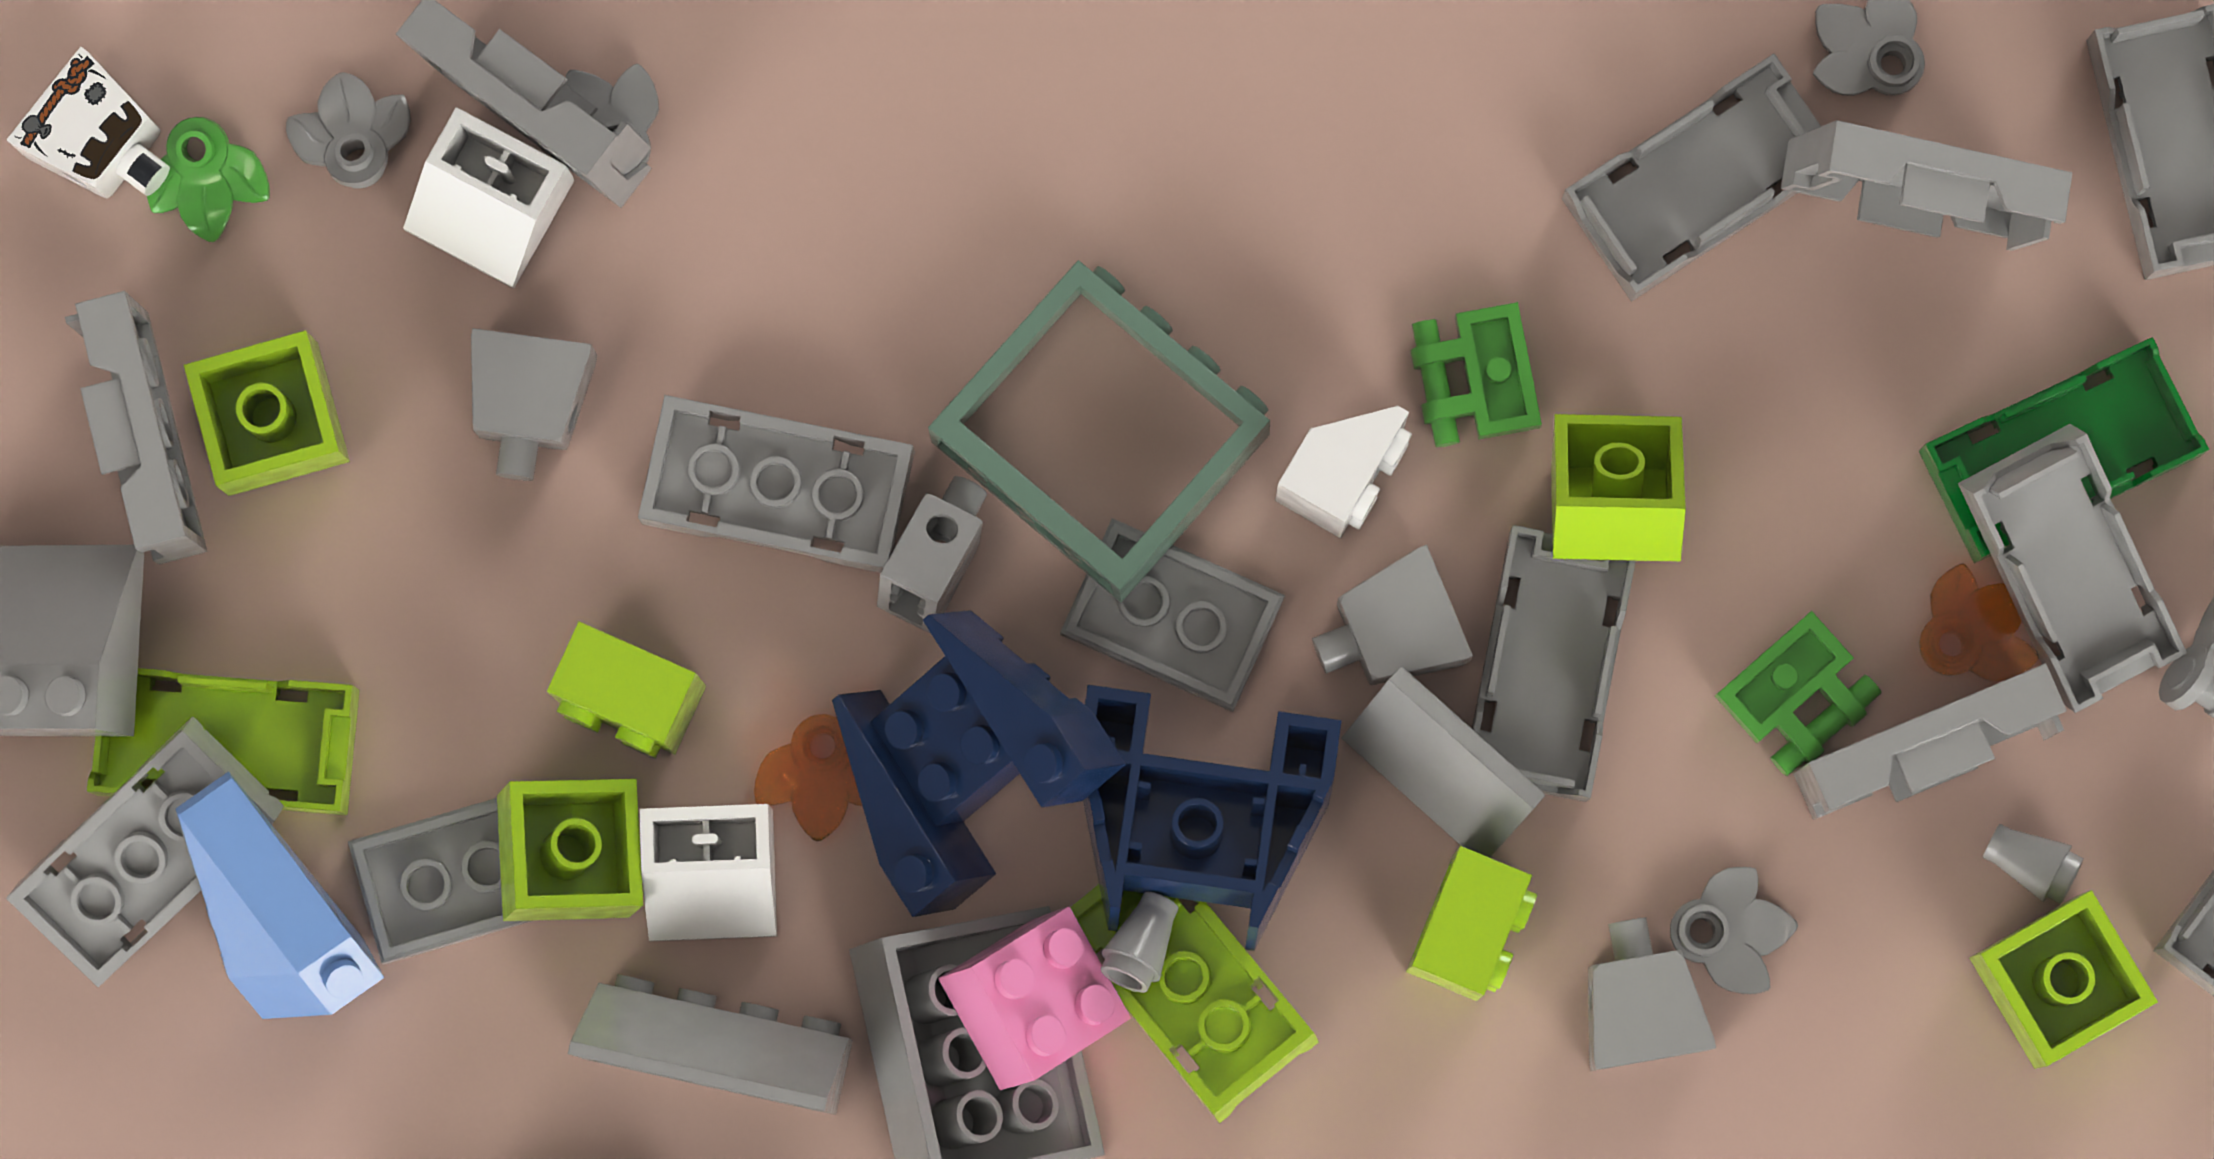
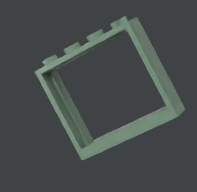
[928,260,1270,603]

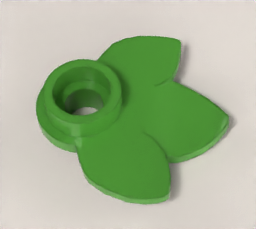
[147,117,270,242]

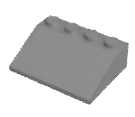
[0,545,144,736]
[849,906,1105,1159]
[568,974,853,1115]

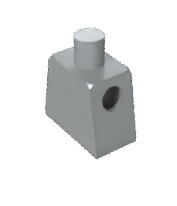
[471,328,597,481]
[877,476,987,634]
[1312,545,1473,685]
[1588,918,1716,1071]

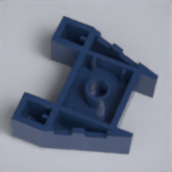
[832,610,1126,917]
[1083,685,1342,951]

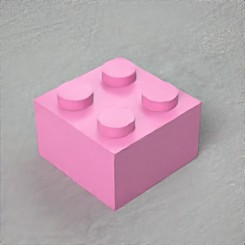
[938,906,1131,1090]

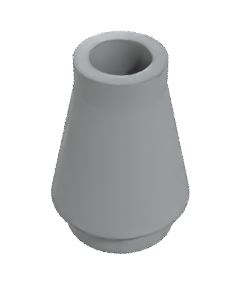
[1983,824,2084,904]
[1101,892,1179,993]

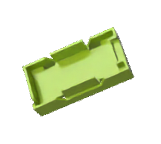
[87,668,360,815]
[1070,884,1319,1124]

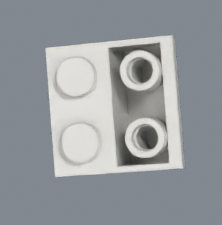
[403,107,575,289]
[1275,406,1412,538]
[640,804,777,941]

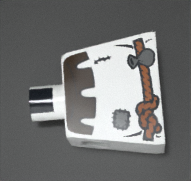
[7,46,170,199]

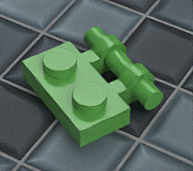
[1410,302,1542,447]
[1715,611,1882,776]

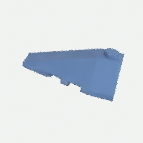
[175,771,384,1019]

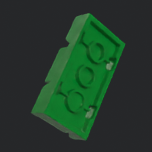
[1919,337,2209,564]

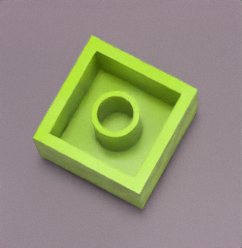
[184,330,350,496]
[1551,414,1686,561]
[547,621,706,759]
[497,779,643,921]
[1406,846,1538,1001]
[1969,890,2158,1069]

